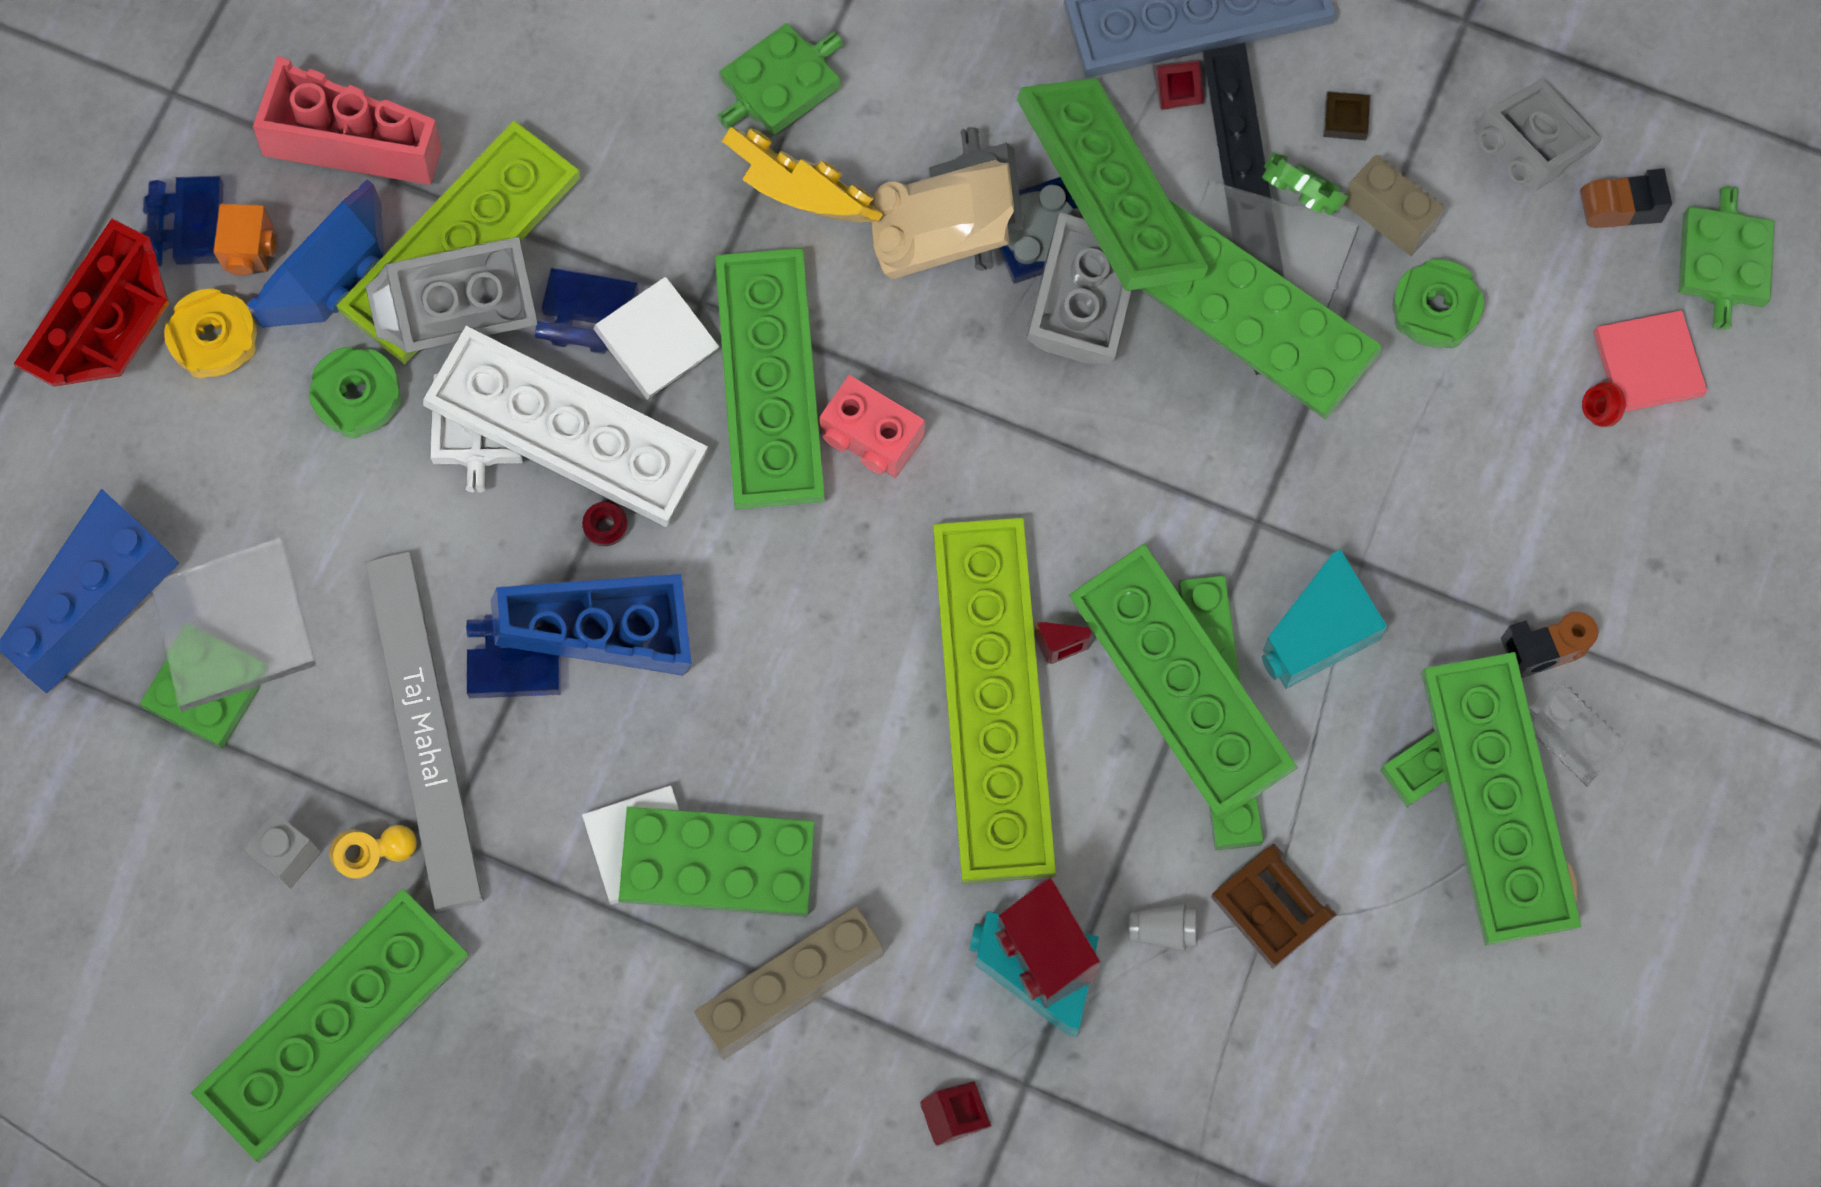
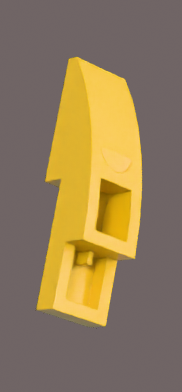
[722,127,883,222]

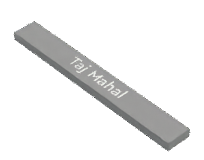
[365,551,483,913]

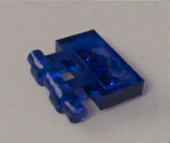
[142,176,224,267]
[535,268,639,355]
[466,614,561,699]

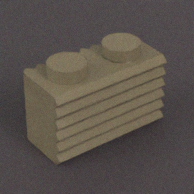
[1344,155,1444,256]

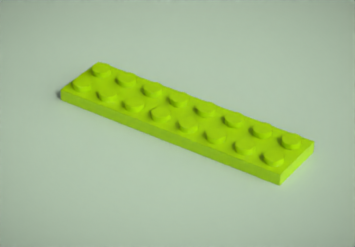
[933,518,1056,884]

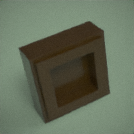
[1323,91,1370,141]

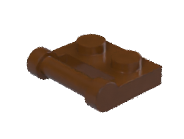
[1211,843,1337,969]

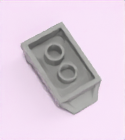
[1026,208,1131,364]
[366,237,538,353]

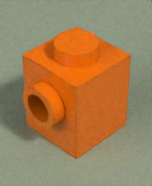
[214,204,277,276]

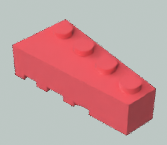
[253,55,442,185]

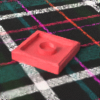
[1593,310,1707,412]

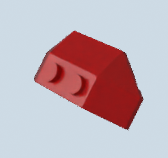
[13,218,169,387]

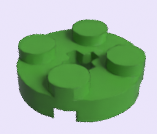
[1262,151,1349,216]
[1392,259,1484,348]
[309,347,402,438]

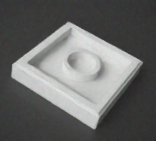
[593,276,719,400]
[582,785,679,905]

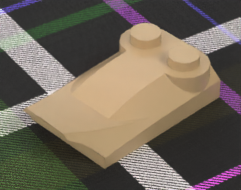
[870,160,1014,280]

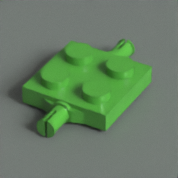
[717,23,843,136]
[1678,186,1774,330]

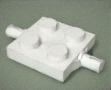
[430,374,523,493]

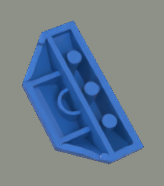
[247,179,384,328]

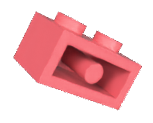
[819,375,925,478]

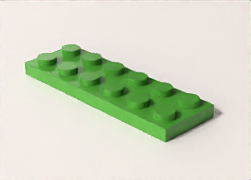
[1017,78,1208,291]
[1140,200,1382,420]
[715,248,825,510]
[1069,544,1298,820]
[1421,652,1582,946]
[191,888,470,1163]

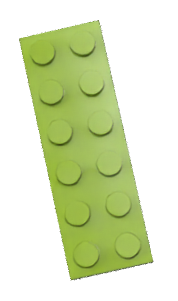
[337,120,581,365]

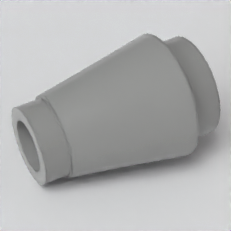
[1129,903,1199,951]

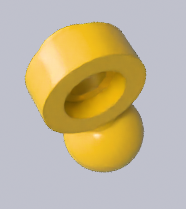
[329,825,417,879]

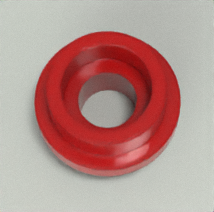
[1582,382,1626,427]

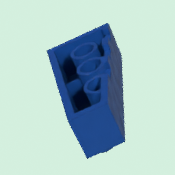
[0,488,179,694]
[490,574,692,676]

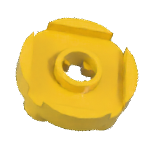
[164,288,257,379]

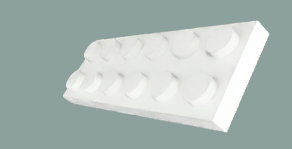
[423,326,708,527]

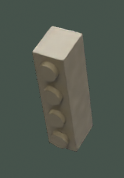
[694,906,883,1060]

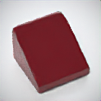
[1153,59,1204,110]
[1034,622,1092,665]
[921,1081,991,1146]

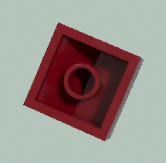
[994,877,1101,1008]

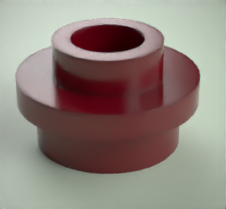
[582,502,628,546]

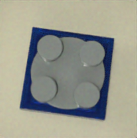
[999,177,1078,284]

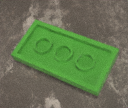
[619,806,814,917]

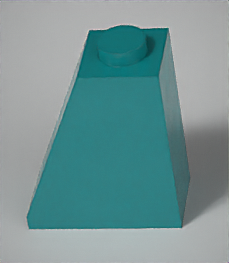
[1262,549,1387,689]
[969,911,1099,1037]

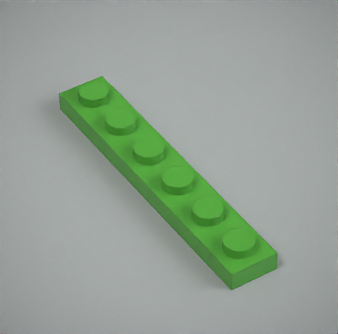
[1178,576,1263,851]

